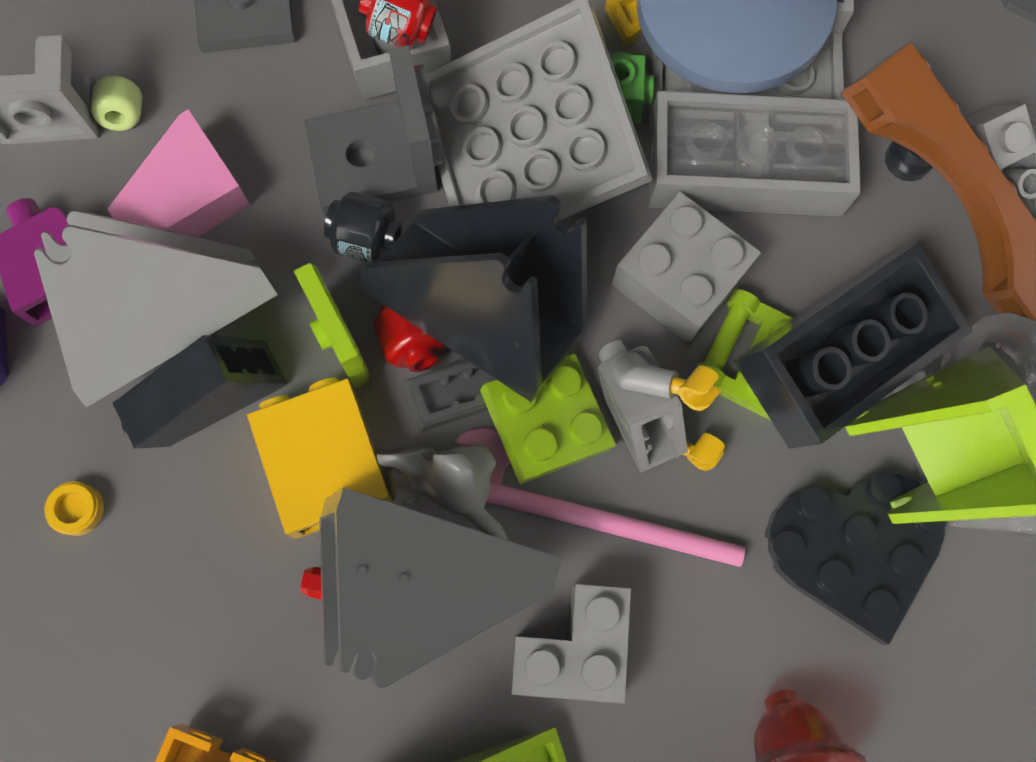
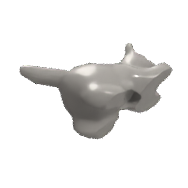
[377,445,508,540]

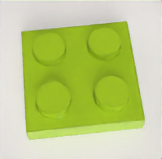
[480,354,616,485]

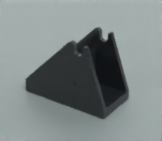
[358,195,587,402]

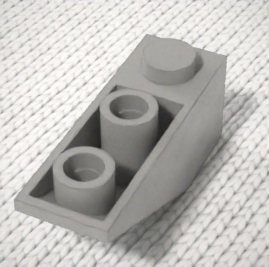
[965,104,1036,220]

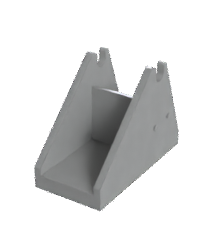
[34,210,277,408]

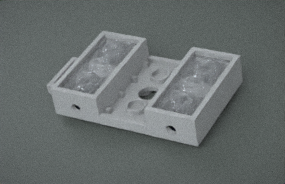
[648,0,861,217]

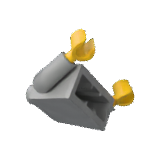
[597,340,725,473]

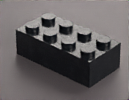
[734,243,973,449]

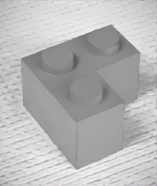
[511,584,631,704]

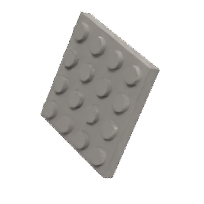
[426,0,653,220]

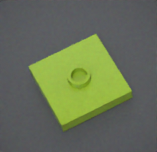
[294,262,372,389]

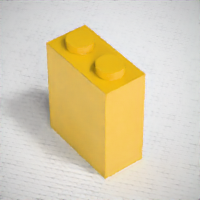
[247,377,394,540]

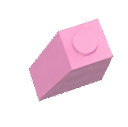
[108,109,250,237]

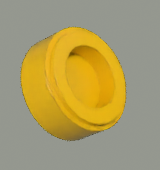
[44,481,104,536]

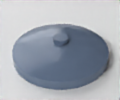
[636,0,837,93]

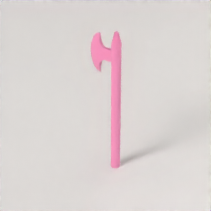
[455,427,745,567]

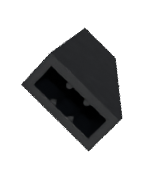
[112,335,288,449]

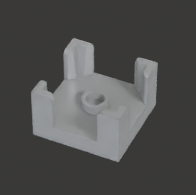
[0,35,99,144]

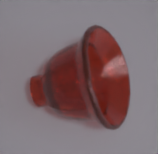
[754,689,867,762]

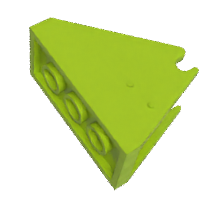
[845,347,1036,524]

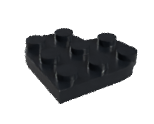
[765,472,948,645]

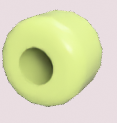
[90,75,143,131]

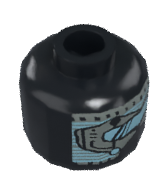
[324,192,402,262]

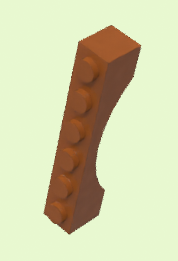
[841,42,1036,333]

